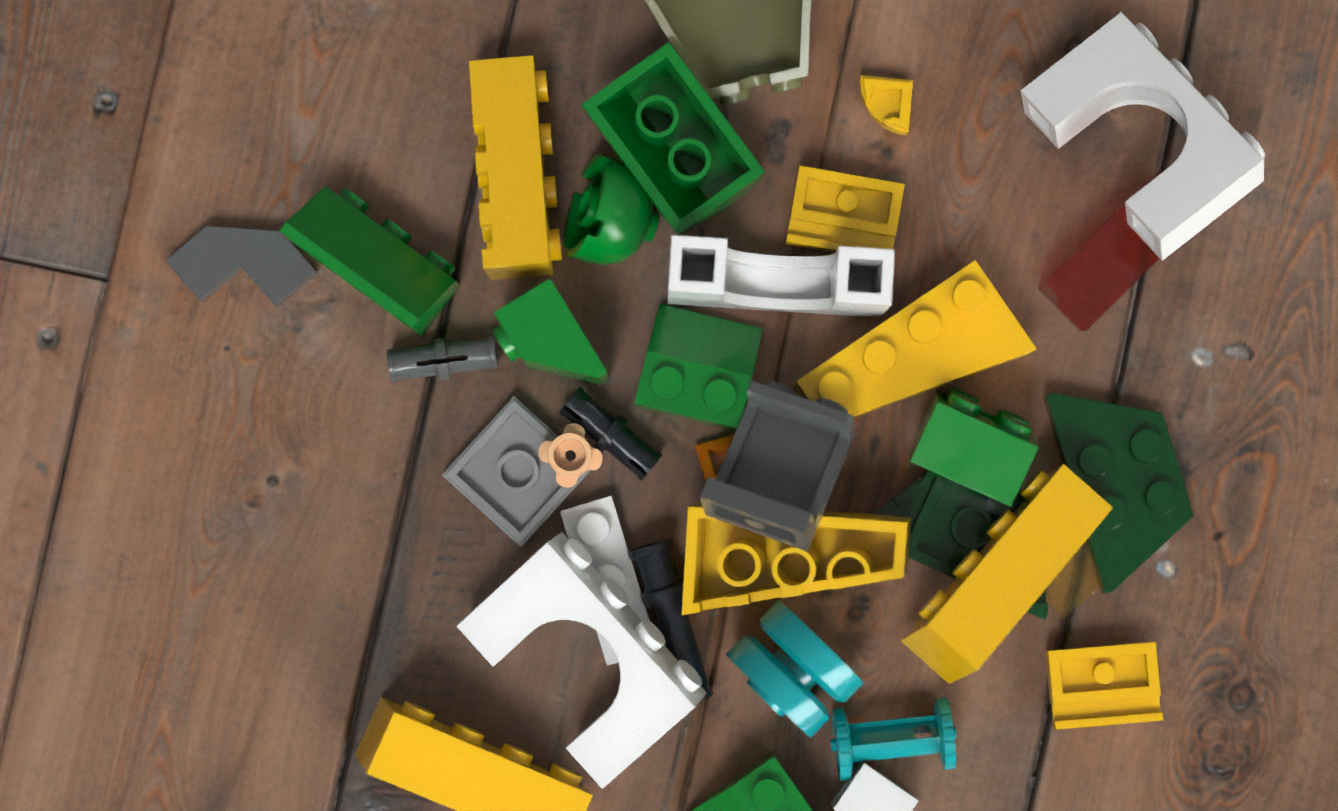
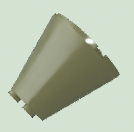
[645,0,811,105]

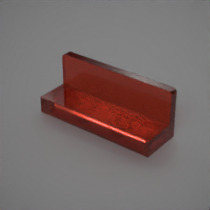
[1038,171,1162,332]

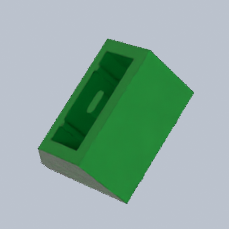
[910,386,1039,507]

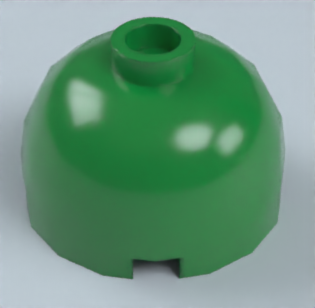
[563,154,659,265]

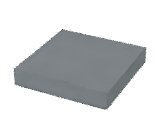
[442,396,592,547]

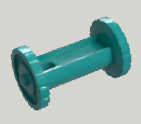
[830,697,957,781]

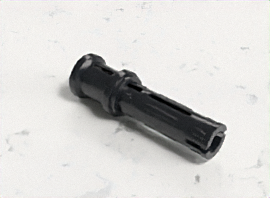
[627,538,713,699]

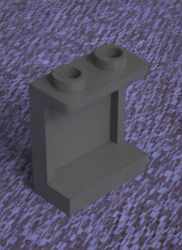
[700,381,855,551]

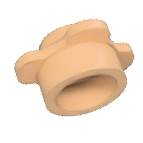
[538,423,603,488]

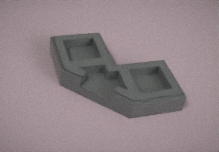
[166,226,318,307]

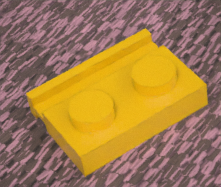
[785,166,905,253]
[1045,641,1163,730]

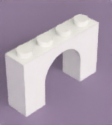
[1021,12,1265,261]
[668,235,895,318]
[457,532,707,789]

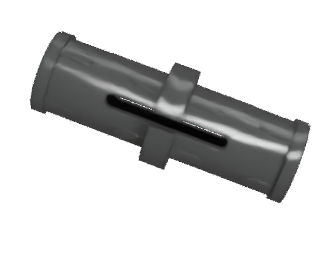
[387,335,498,383]

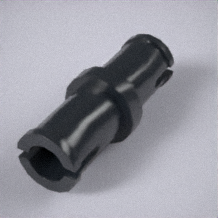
[559,387,663,481]

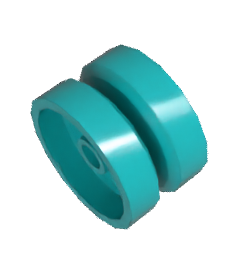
[725,600,864,738]

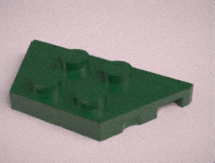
[1043,393,1194,594]
[873,470,1048,620]

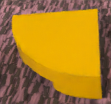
[859,75,913,136]

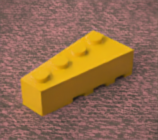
[469,55,562,280]
[793,260,1037,418]
[901,464,1113,684]
[682,501,911,615]
[355,696,593,811]

